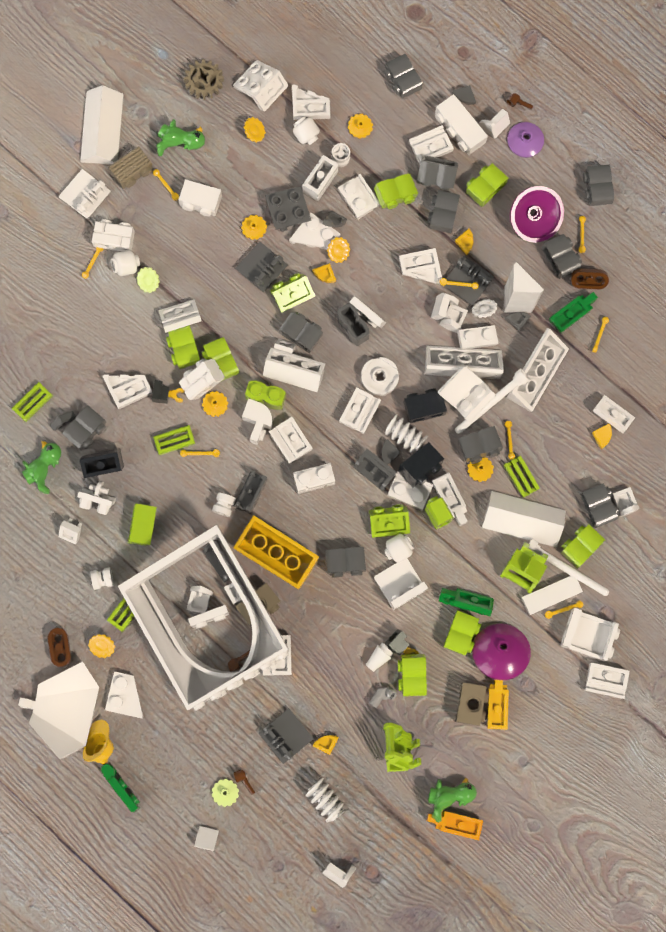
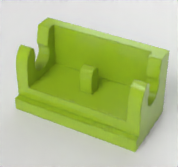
[128,503,157,546]

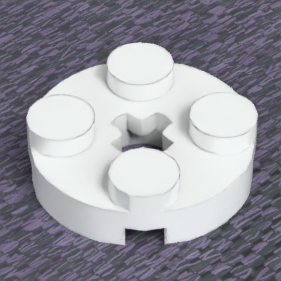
[361,357,399,396]

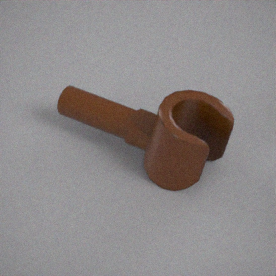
[506,93,533,110]
[228,650,250,672]
[234,770,255,795]

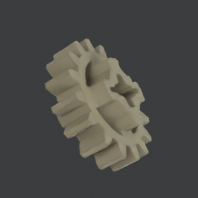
[184,59,224,100]

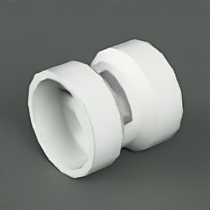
[331,143,350,167]
[212,493,236,517]
[90,567,114,590]

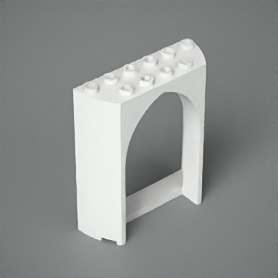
[118,525,289,711]

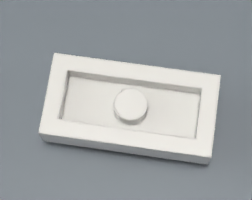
[457,325,498,350]
[593,395,635,433]

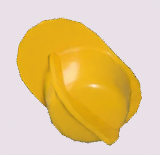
[83,720,114,765]

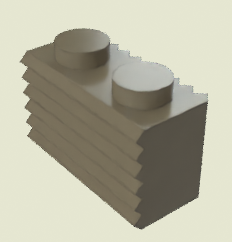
[108,146,153,189]

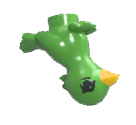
[157,119,205,157]
[22,441,61,494]
[428,777,477,823]

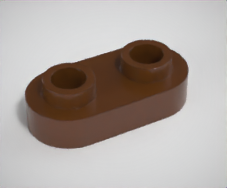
[571,269,609,290]
[48,628,71,667]

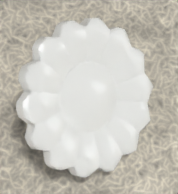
[472,299,497,318]

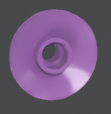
[507,122,544,158]

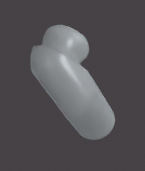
[369,687,397,708]

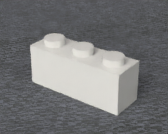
[435,94,488,155]
[263,348,325,392]

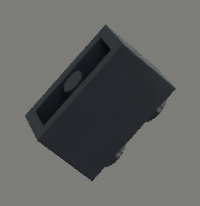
[403,388,447,424]
[398,442,444,488]
[79,448,124,478]

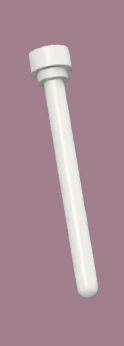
[455,368,530,434]
[529,539,609,596]

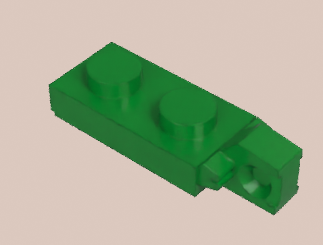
[549,292,598,334]
[439,588,494,616]

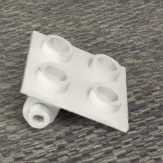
[58,169,111,219]

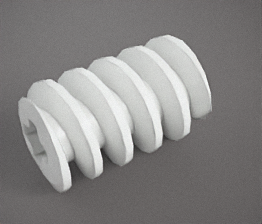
[385,414,428,454]
[306,778,348,823]

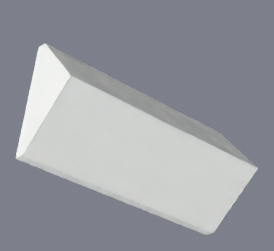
[80,85,124,164]
[504,262,544,313]
[506,328,569,412]
[425,346,504,379]
[482,491,566,548]

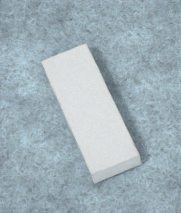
[522,576,583,615]

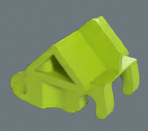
[500,542,548,594]
[383,723,421,772]

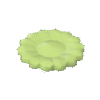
[136,267,160,293]
[212,779,239,807]

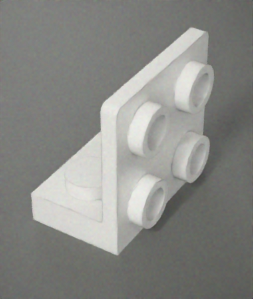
[233,60,288,112]
[438,365,496,422]
[374,558,428,610]

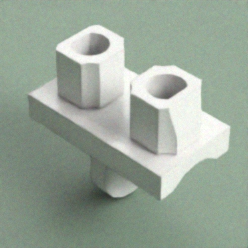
[77,481,116,515]

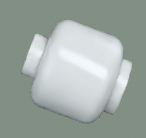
[293,116,320,145]
[111,250,140,277]
[384,534,414,563]

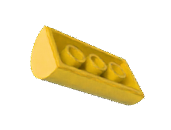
[233,515,319,590]

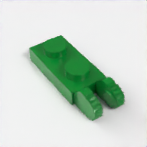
[101,764,140,812]

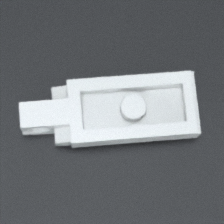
[431,472,468,526]

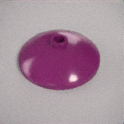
[510,186,564,242]
[472,623,531,681]

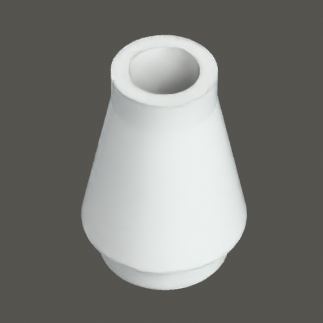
[366,642,394,672]

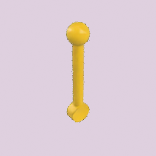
[153,169,179,201]
[579,216,586,253]
[82,247,104,279]
[439,278,479,289]
[592,317,609,353]
[504,421,515,460]
[180,449,220,457]
[545,600,584,619]

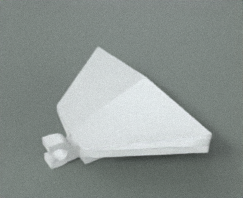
[18,662,99,760]

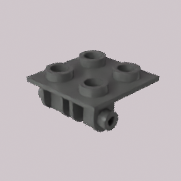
[265,186,311,232]
[235,242,288,292]
[444,256,494,306]
[259,708,314,764]

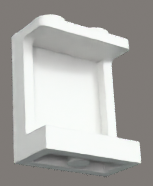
[560,608,620,661]

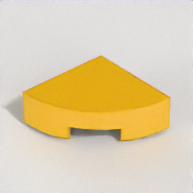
[455,228,473,255]
[312,263,336,283]
[592,424,612,449]
[313,735,339,755]

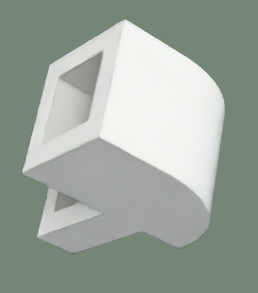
[242,399,272,445]

